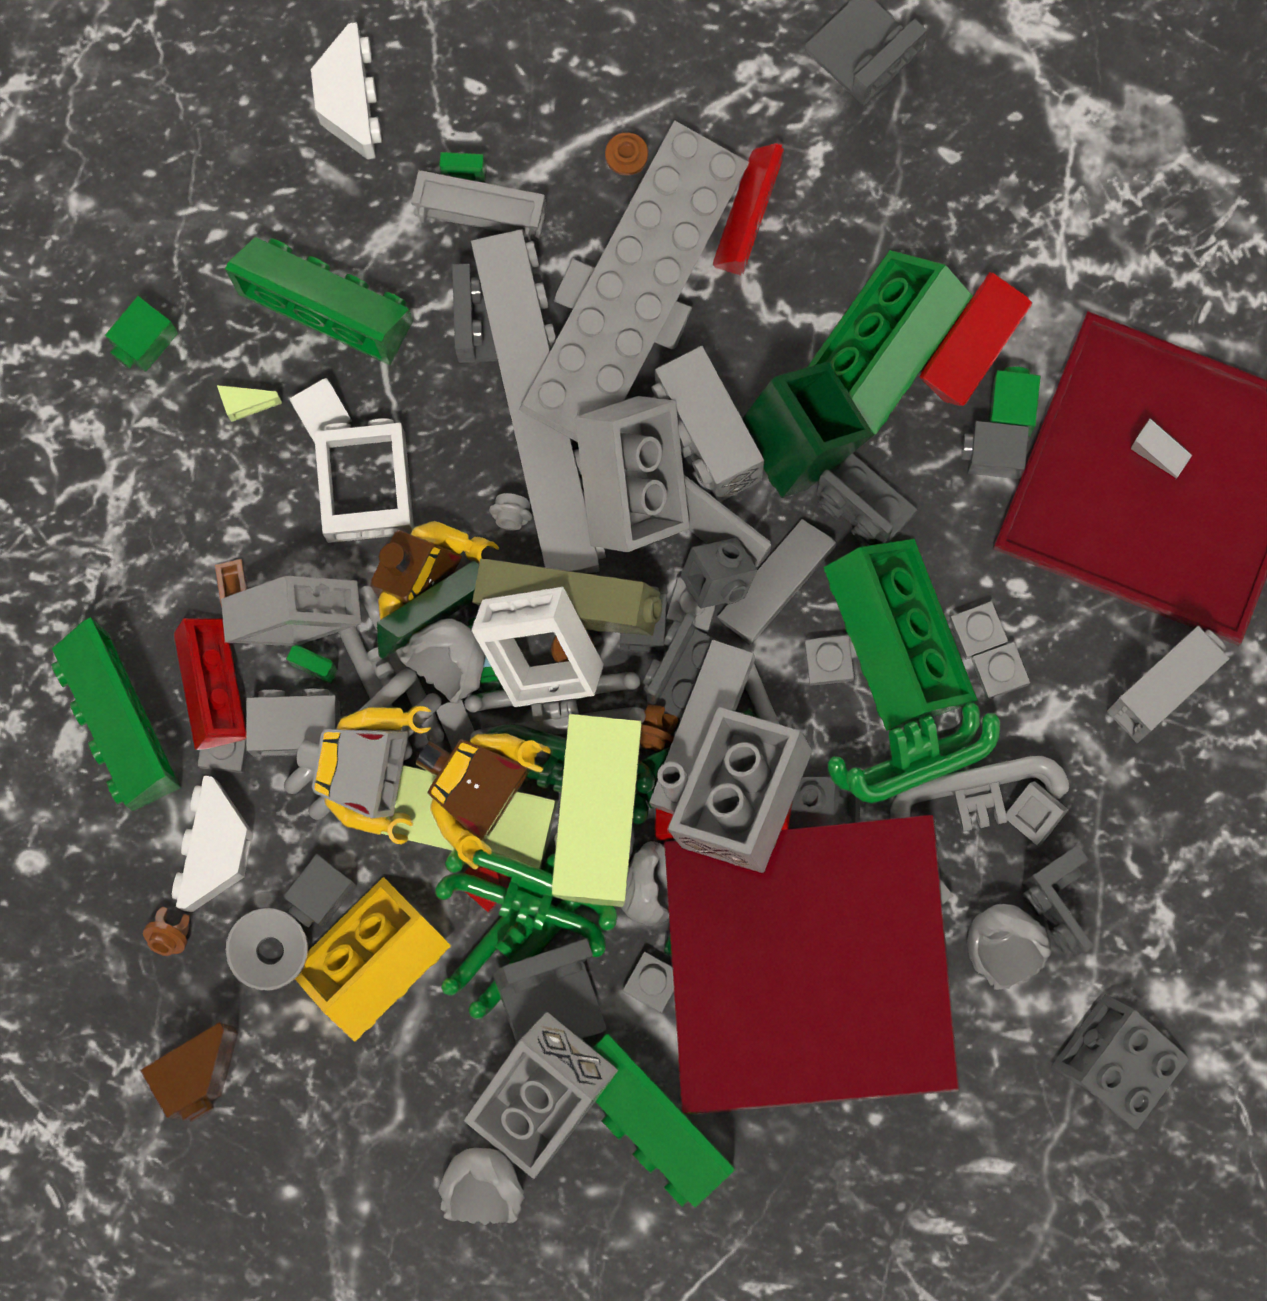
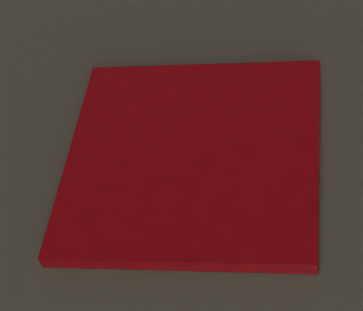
[993,311,1267,646]
[664,815,960,1115]

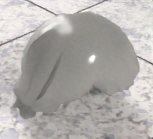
[400,619,486,704]
[621,841,669,926]
[967,904,1052,990]
[438,1147,525,1225]

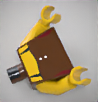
[370,521,499,620]
[416,734,551,869]

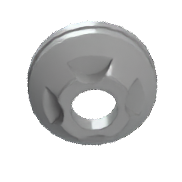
[226,908,308,991]

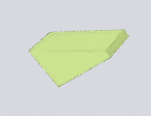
[217,386,282,422]

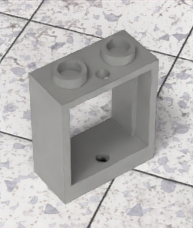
[221,576,361,646]
[1107,626,1230,743]

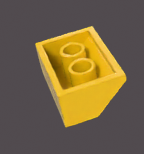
[295,877,451,1042]

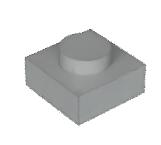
[666,577,716,633]
[949,601,1008,660]
[804,635,854,686]
[971,642,1030,700]
[198,728,247,773]
[1006,781,1068,846]
[623,952,674,1014]

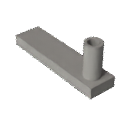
[649,640,756,814]

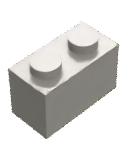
[246,689,341,757]

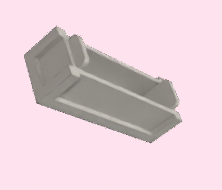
[411,170,547,243]

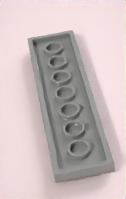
[519,120,749,442]

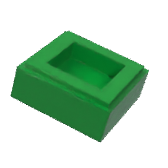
[440,152,486,183]
[286,645,338,684]

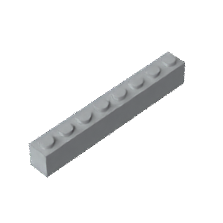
[471,229,606,574]

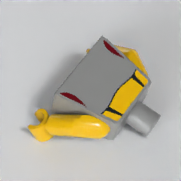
[297,705,432,844]

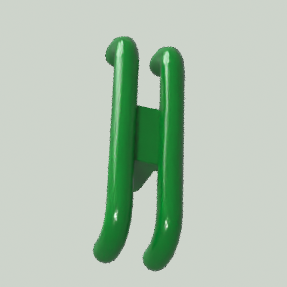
[828,702,1000,803]
[435,849,617,957]
[441,854,581,1019]

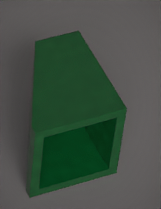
[742,361,874,498]

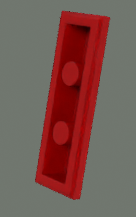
[713,143,784,276]
[919,272,1032,406]
[174,618,247,750]

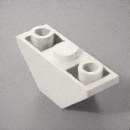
[311,23,382,159]
[172,776,253,912]

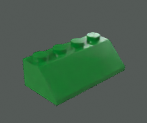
[225,237,413,366]
[808,250,973,435]
[823,539,978,731]
[51,617,181,811]
[593,1034,735,1208]

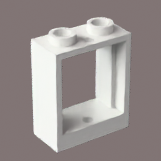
[314,418,414,543]
[472,587,604,707]

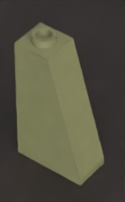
[472,559,662,636]

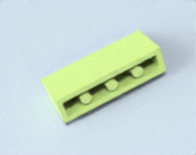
[552,714,641,907]
[380,765,558,869]

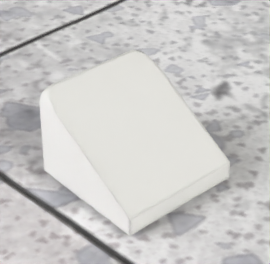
[290,378,352,443]

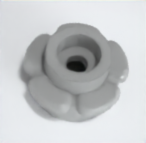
[489,493,532,530]

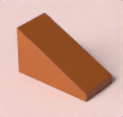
[215,559,248,608]

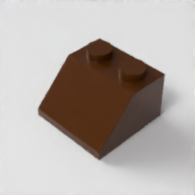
[140,1022,238,1122]

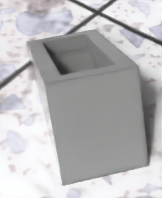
[1131,419,1192,479]
[436,699,474,751]

